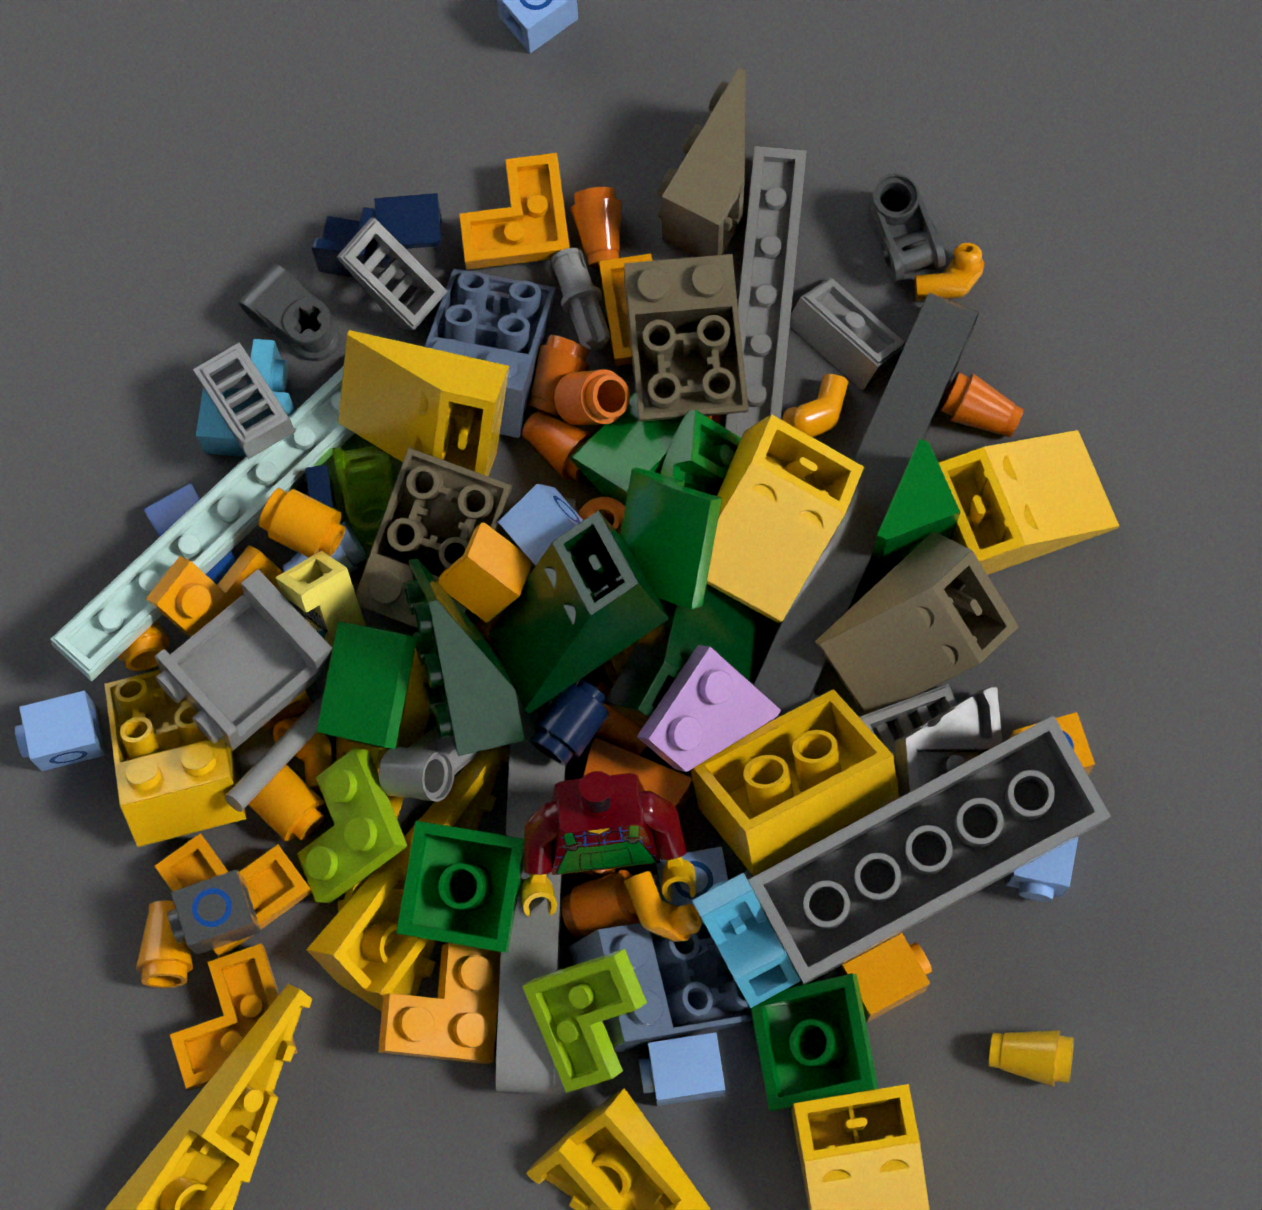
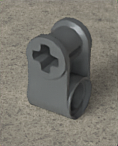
[868,173,946,283]
[238,263,340,361]

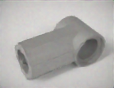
[379,726,479,802]

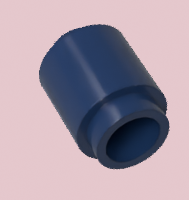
[529,679,609,766]

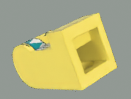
[276,551,366,649]

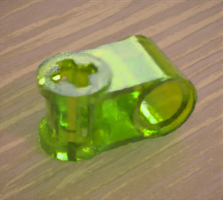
[332,445,395,547]

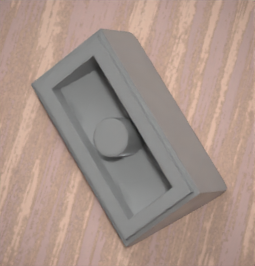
[790,277,906,390]

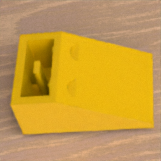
[338,330,509,476]
[707,414,864,623]
[939,430,1119,575]
[104,670,246,847]
[791,1084,930,1210]

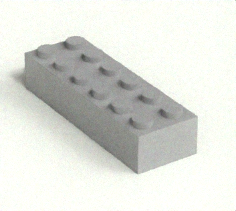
[748,715,1111,985]

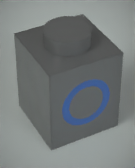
[167,870,261,955]

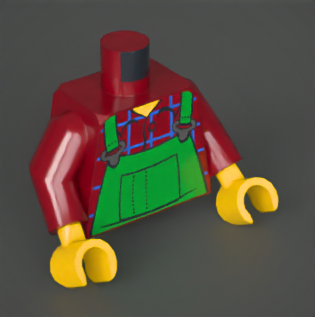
[519,771,696,917]

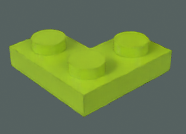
[297,748,408,903]
[522,949,647,1093]

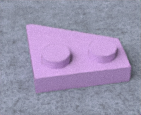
[637,645,781,772]

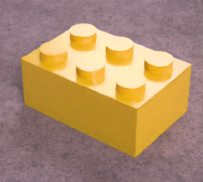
[691,689,899,876]

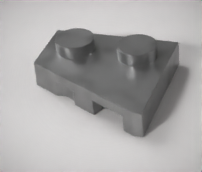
[894,687,1002,797]

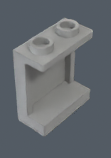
[155,569,333,751]

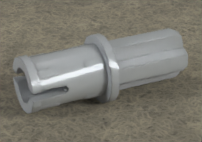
[550,248,611,352]

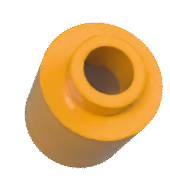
[259,488,346,558]
[248,765,325,841]

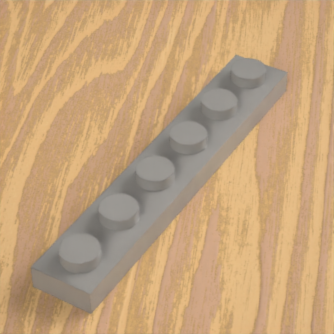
[726,146,807,438]

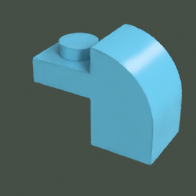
[196,339,295,456]
[692,873,801,1008]

